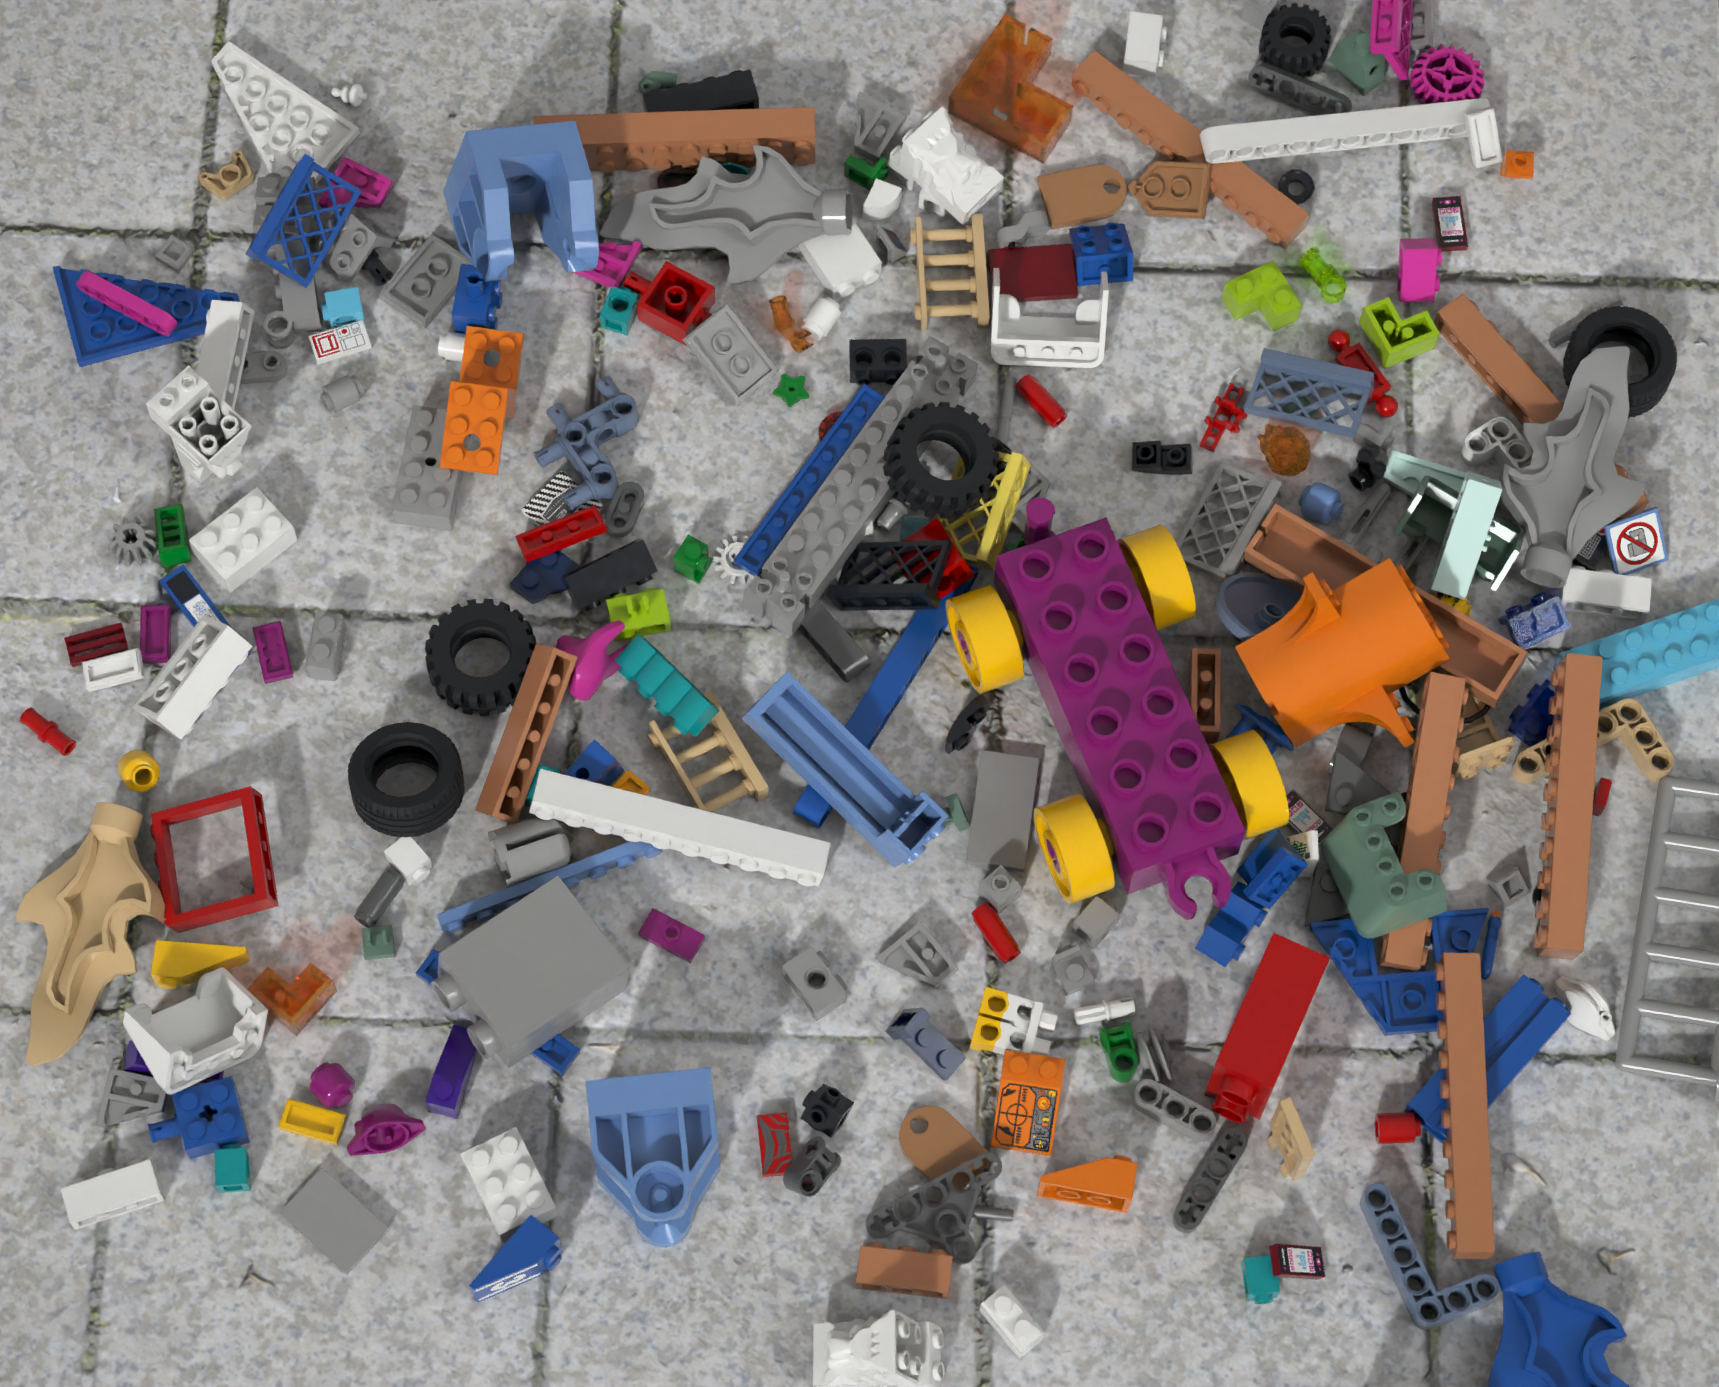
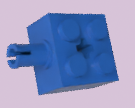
[452,264,503,334]
[148,1076,250,1159]

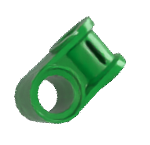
[1098,1021,1138,1083]

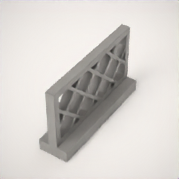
[1176,462,1284,583]

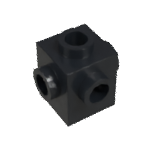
[801,1084,854,1138]

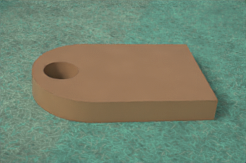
[1037,164,1127,230]
[899,1106,993,1195]

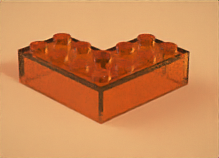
[948,14,1073,164]

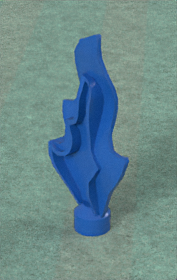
[1488,1252,1629,1387]

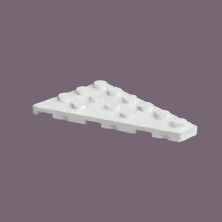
[211,41,360,183]

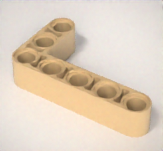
[1511,698,1674,784]

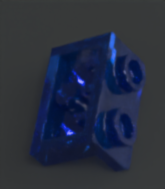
[1498,592,1571,650]
[1508,679,1555,747]

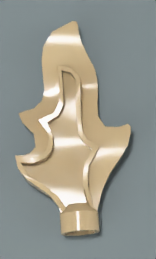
[16,802,165,1067]

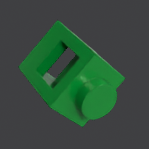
[673,535,713,584]

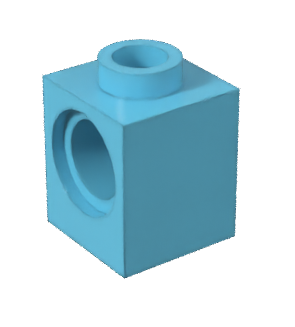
[321,287,365,329]

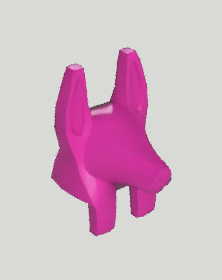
[556,620,630,701]

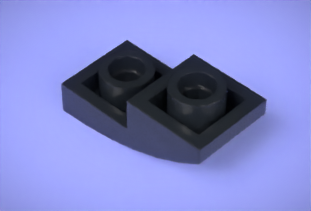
[1132,441,1192,475]
[945,694,989,754]

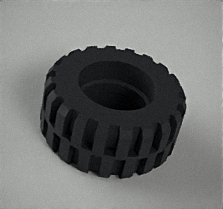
[883,402,999,519]
[425,598,536,716]

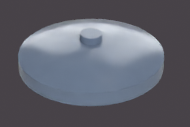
[1215,572,1302,642]

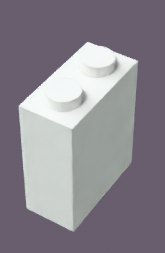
[798,220,882,300]

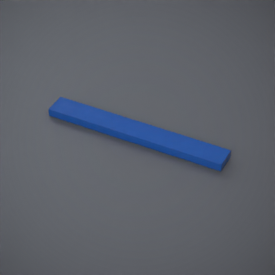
[734,384,885,577]

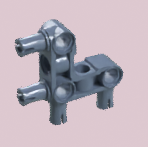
[534,376,639,511]

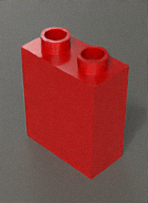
[1204,933,1330,1123]

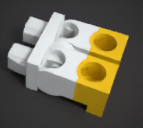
[969,987,1058,1056]

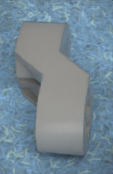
[996,211,1049,249]

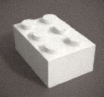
[189,487,298,593]
[460,1127,558,1243]

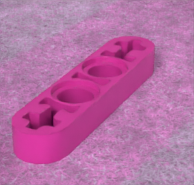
[76,271,177,336]

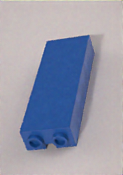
[1404,975,1571,1144]

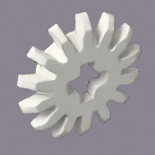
[713,536,754,584]

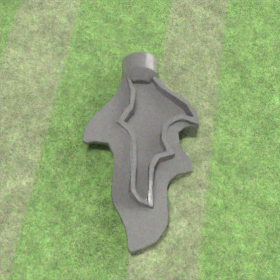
[600,145,853,285]
[1499,346,1646,588]

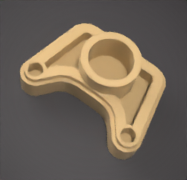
[199,150,255,201]

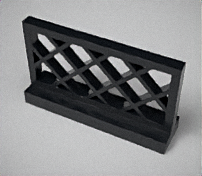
[826,540,953,611]

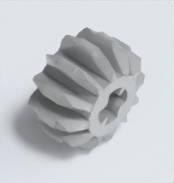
[107,516,158,567]

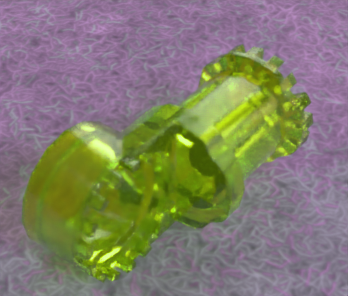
[1297,247,1347,303]

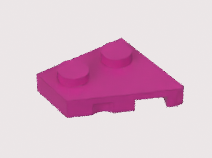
[318,157,394,208]
[572,241,642,288]

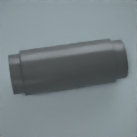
[354,868,406,928]

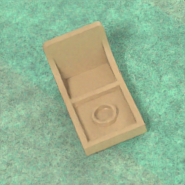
[1414,691,1515,780]

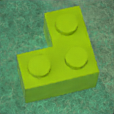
[1221,260,1302,332]
[1359,297,1440,369]

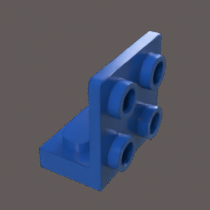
[1069,223,1133,286]
[1237,829,1308,909]

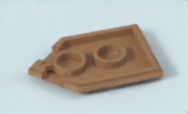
[1126,160,1211,219]

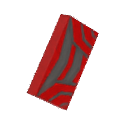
[757,1112,792,1177]

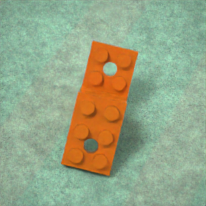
[440,326,524,475]

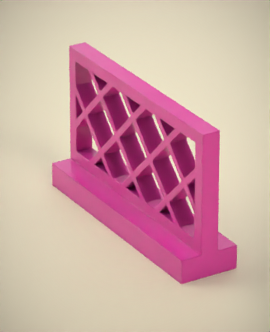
[1370,0,1413,81]

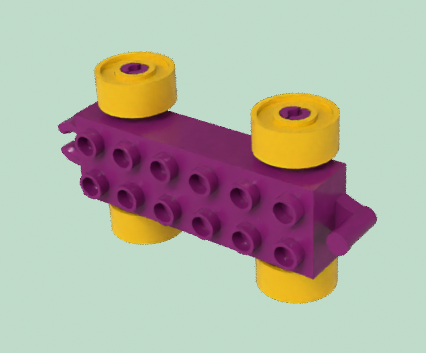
[946,498,1289,920]

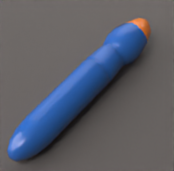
[1481,910,1501,980]

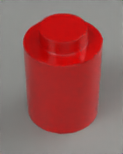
[1374,1112,1421,1144]

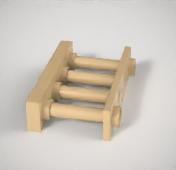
[910,214,990,331]
[647,691,769,812]

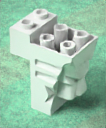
[887,106,1004,225]
[146,365,252,483]
[813,1310,944,1387]

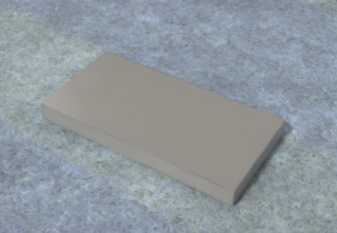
[965,750,1040,872]

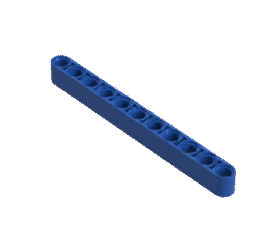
[792,564,979,829]

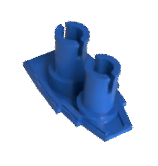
[1226,703,1294,755]

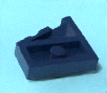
[510,551,581,604]

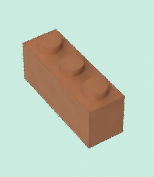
[1188,648,1221,744]
[856,1242,953,1299]

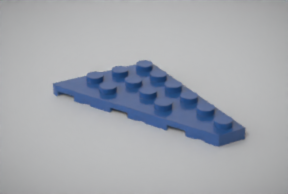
[53,266,240,367]

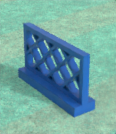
[245,154,362,288]

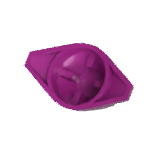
[347,1103,426,1156]

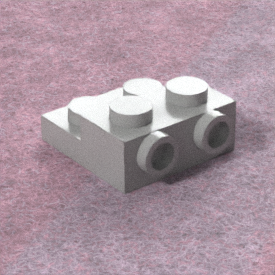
[253,173,317,233]

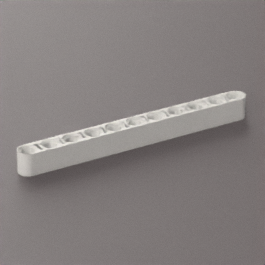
[1200,98,1490,164]

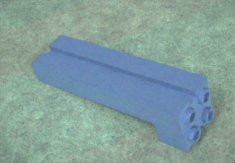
[741,671,949,867]

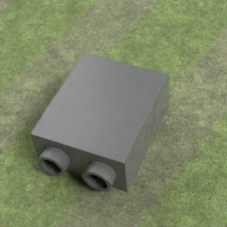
[431,876,630,1068]

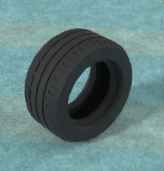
[1563,306,1677,418]
[348,722,465,837]

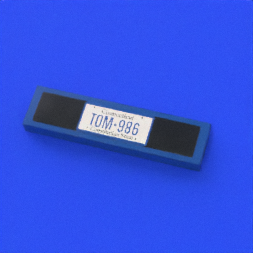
[160,565,251,657]

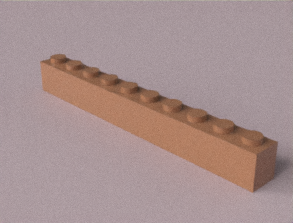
[1071,50,1309,249]
[1434,294,1649,521]
[1379,672,1469,972]
[1435,953,1495,1259]

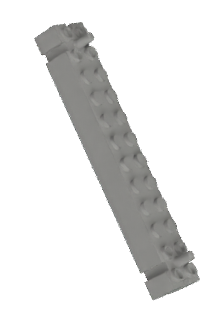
[742,336,978,637]

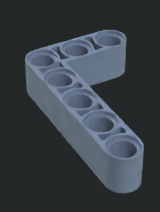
[1360,1183,1500,1330]

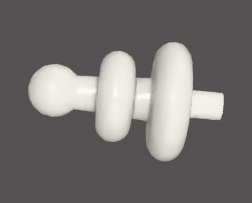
[331,83,367,107]

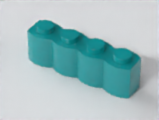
[615,634,720,737]

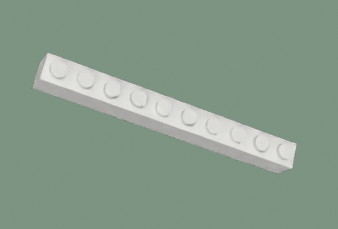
[529,769,831,886]

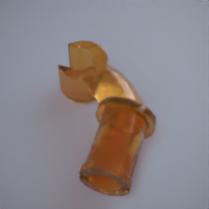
[769,296,814,353]

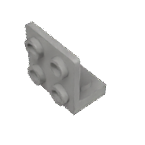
[311,204,395,282]

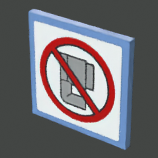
[1604,507,1668,575]

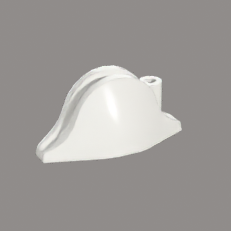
[1554,976,1615,1041]

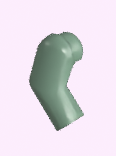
[638,71,677,94]

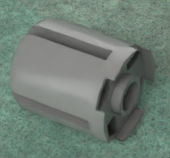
[488,816,571,888]

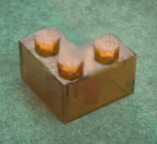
[247,963,337,1036]

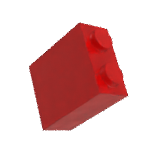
[890,518,975,599]

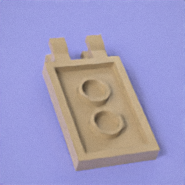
[1267,1097,1315,1181]

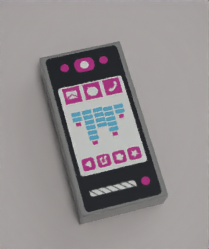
[1286,788,1334,847]

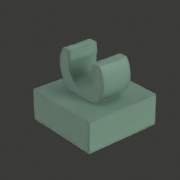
[942,793,970,831]
[362,925,395,960]

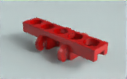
[1200,383,1248,453]

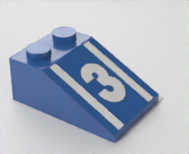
[469,1215,563,1303]

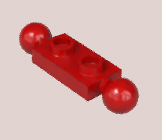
[1328,329,1398,418]

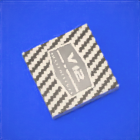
[522,471,604,549]

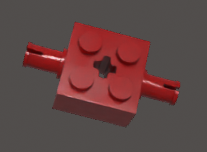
[623,261,715,346]

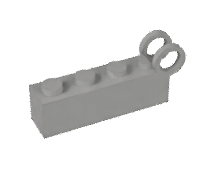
[264,233,322,349]

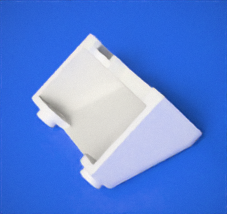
[123,967,268,1094]

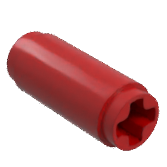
[1015,374,1068,428]
[971,903,1021,964]

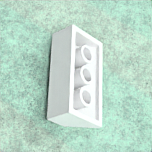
[133,615,252,740]

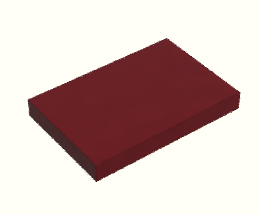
[988,244,1078,302]

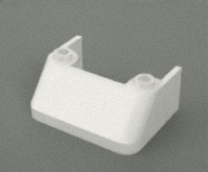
[991,268,1109,368]

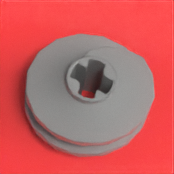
[1137,1029,1173,1083]

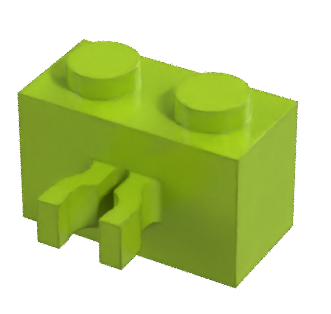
[606,588,671,642]

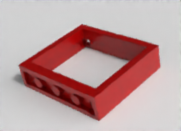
[150,786,279,933]

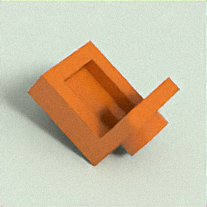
[1500,150,1534,179]

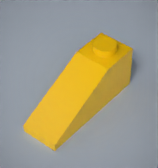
[151,940,250,989]

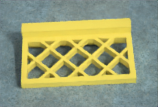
[938,452,1031,571]

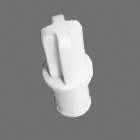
[1074,996,1135,1025]

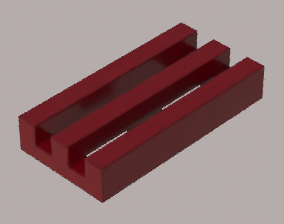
[64,623,129,667]

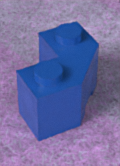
[1195,881,1268,967]

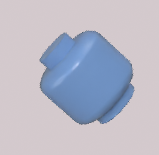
[1299,482,1344,524]

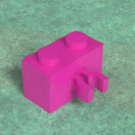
[1397,238,1442,302]

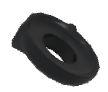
[1278,169,1315,205]

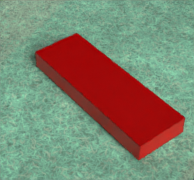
[515,505,607,563]

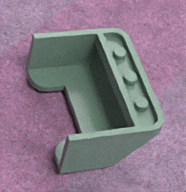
[1321,791,1447,939]

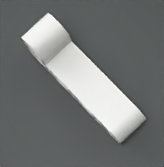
[1461,417,1533,469]

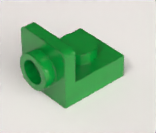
[844,154,889,191]

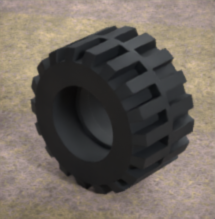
[1259,3,1331,78]

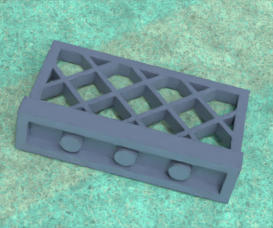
[1244,348,1374,438]

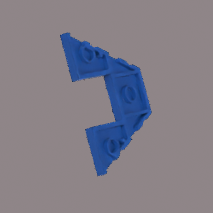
[1309,908,1489,1036]

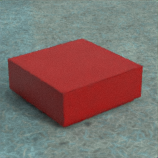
[1592,777,1612,817]

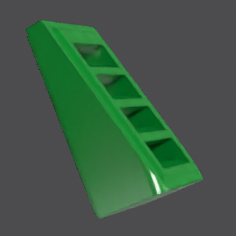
[154,504,191,567]

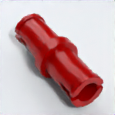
[20,707,76,756]

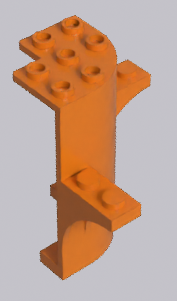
[1235,558,1450,748]

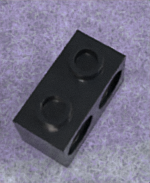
[849,339,907,385]

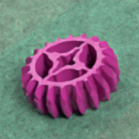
[1410,43,1485,105]

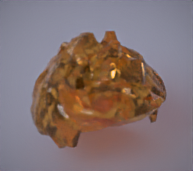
[1258,424,1311,477]

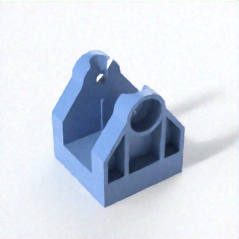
[443,121,599,282]
[586,1067,720,1248]

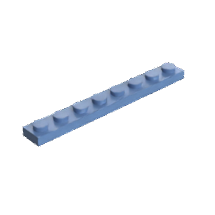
[437,841,663,933]

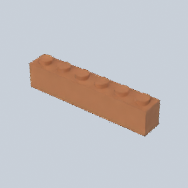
[475,643,578,824]

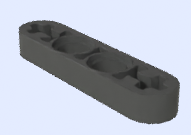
[1249,62,1352,115]
[1173,1127,1248,1233]

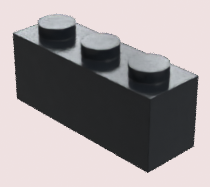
[561,539,658,611]

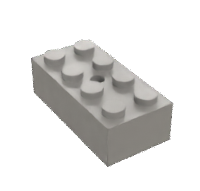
[392,405,471,531]

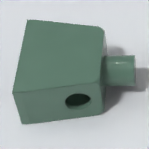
[1329,29,1385,97]

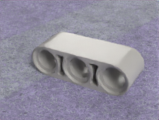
[1133,1079,1217,1142]

